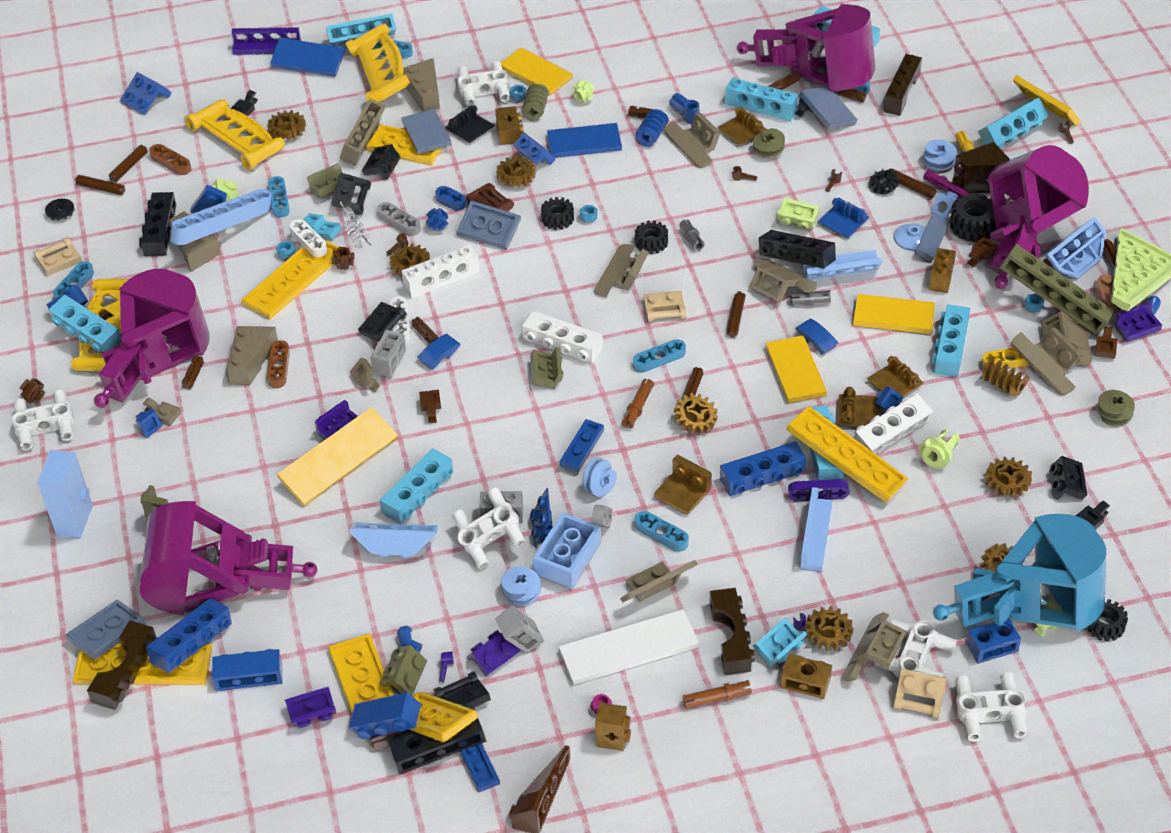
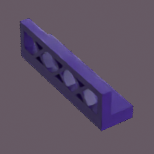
[231,27,301,55]

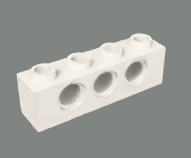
[402,244,480,298]
[522,311,603,363]
[853,394,933,454]

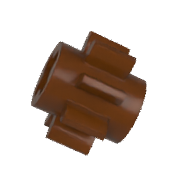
[332,247,355,270]
[19,378,46,402]

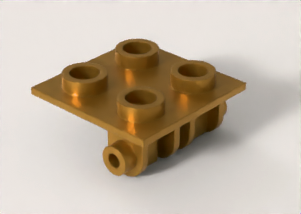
[717,107,767,146]
[867,356,924,397]
[837,386,879,427]

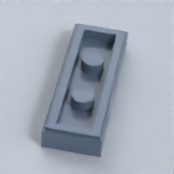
[915,213,950,262]

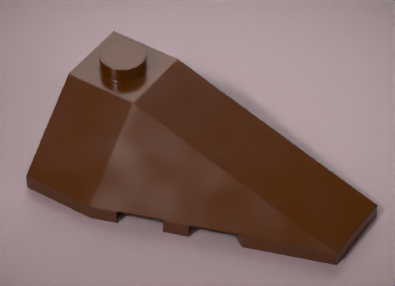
[509,745,571,833]

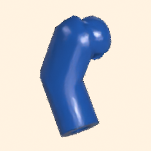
[397,626,422,653]

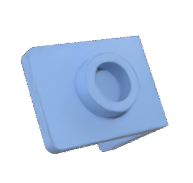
[931,191,958,219]

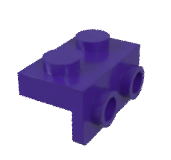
[1114,302,1162,342]
[315,400,358,440]
[467,629,522,677]
[285,686,336,728]

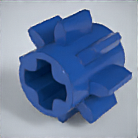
[426,208,449,231]

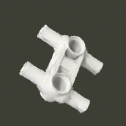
[457,61,510,107]
[12,389,74,451]
[452,487,526,569]
[875,619,957,678]
[955,672,1028,742]

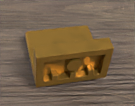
[654,454,712,514]

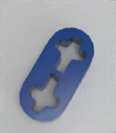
[435,186,466,211]

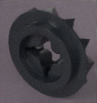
[869,168,899,195]
[45,198,75,221]

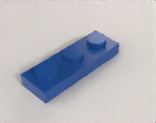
[559,419,604,473]

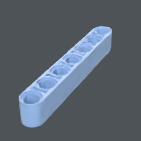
[170,189,272,245]

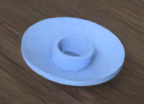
[894,223,926,251]

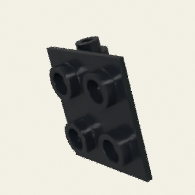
[445,105,495,143]

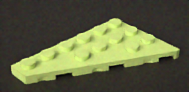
[1111,228,1171,311]

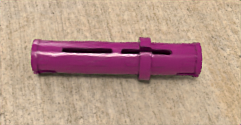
[923,169,973,198]

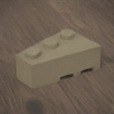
[403,58,440,112]
[169,211,221,272]
[227,326,278,385]

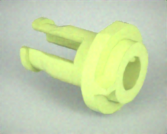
[919,429,959,469]

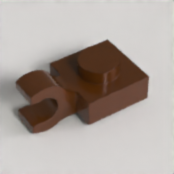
[967,237,998,267]
[1095,326,1117,359]
[419,389,441,423]

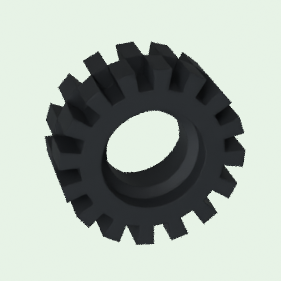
[541,197,574,230]
[635,220,668,254]
[1086,599,1128,642]

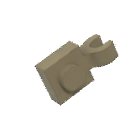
[350,358,380,392]
[143,398,181,426]

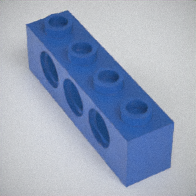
[720,441,807,496]
[147,597,232,673]

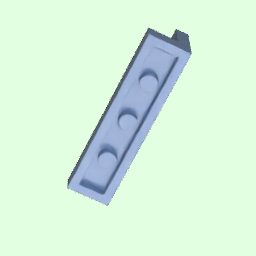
[801,250,882,280]
[801,487,832,572]

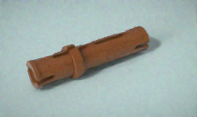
[622,378,654,429]
[682,680,752,709]

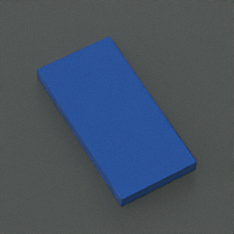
[270,37,345,77]
[547,123,622,158]

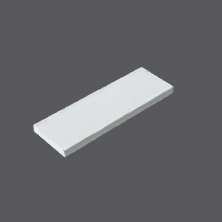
[559,609,699,685]

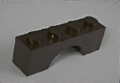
[884,54,922,116]
[709,587,755,675]
[87,620,157,710]

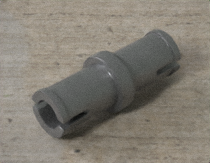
[679,219,705,251]
[791,290,831,306]

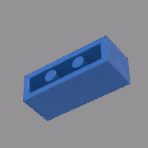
[212,649,283,691]
[349,692,421,739]

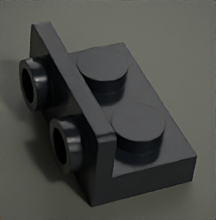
[362,144,401,180]
[1049,455,1088,500]

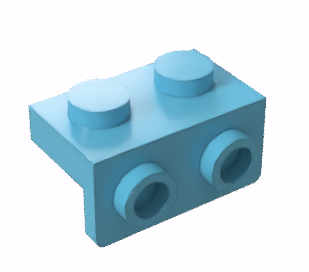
[753,617,807,666]

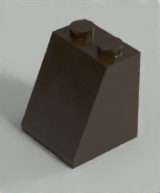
[952,142,1011,193]

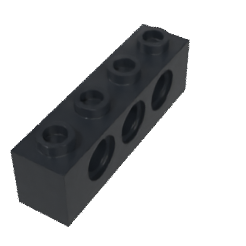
[139,192,177,256]
[758,230,836,269]
[388,708,487,775]

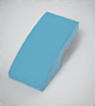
[303,213,342,240]

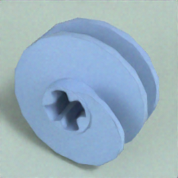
[923,140,957,171]
[583,457,617,497]
[501,566,541,606]

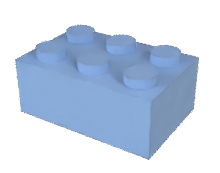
[533,512,601,589]

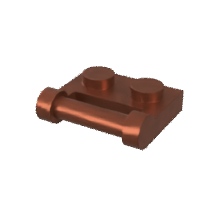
[466,183,514,211]

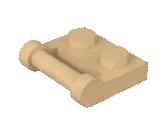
[33,237,82,276]
[644,291,686,322]
[894,668,947,719]

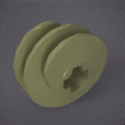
[752,128,785,158]
[1097,390,1135,426]

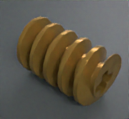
[982,357,1029,397]

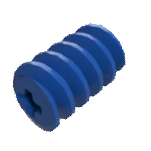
[635,109,669,147]

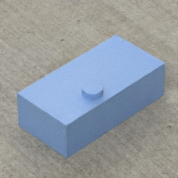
[37,450,93,538]

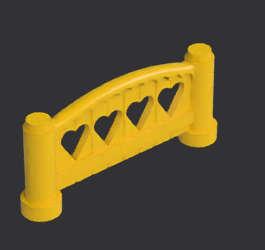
[346,23,411,103]
[184,99,285,171]
[71,279,129,372]

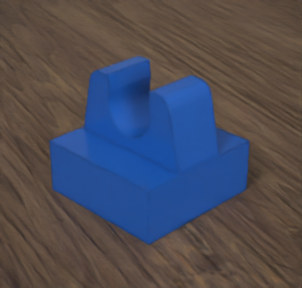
[875,386,904,411]
[135,409,162,438]

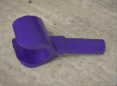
[793,613,810,638]
[439,651,454,682]

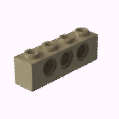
[339,98,385,166]

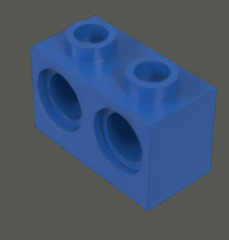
[966,618,1021,664]

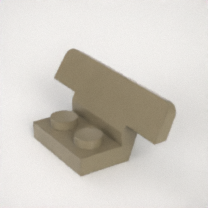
[664,113,721,168]
[595,244,649,297]
[749,259,817,303]
[1041,312,1092,367]
[1011,328,1083,395]
[620,560,698,603]
[842,612,907,682]

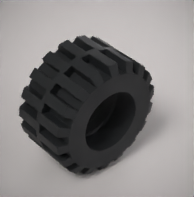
[950,193,997,242]

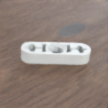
[290,219,327,257]
[390,297,411,342]

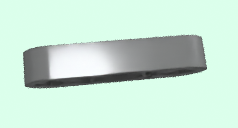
[377,202,421,236]
[592,504,613,527]

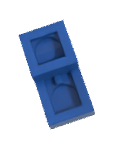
[795,318,838,355]
[417,333,461,370]

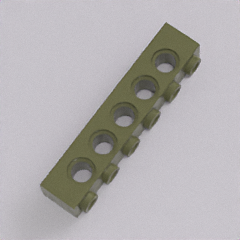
[999,244,1114,335]

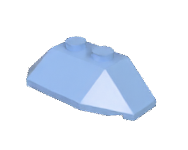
[1046,217,1106,279]
[350,522,438,558]

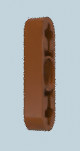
[149,144,192,175]
[267,340,290,388]

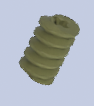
[522,84,549,121]

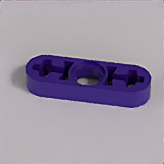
[788,479,850,501]

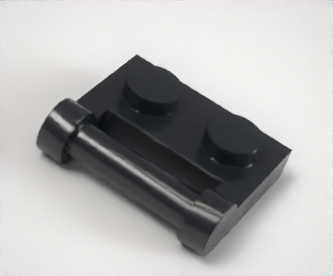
[331,172,372,215]
[358,302,407,341]
[433,671,491,709]

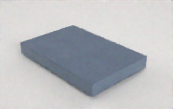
[799,87,858,129]
[401,109,452,154]
[456,201,522,250]
[65,599,146,660]

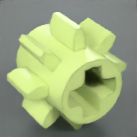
[573,80,594,103]

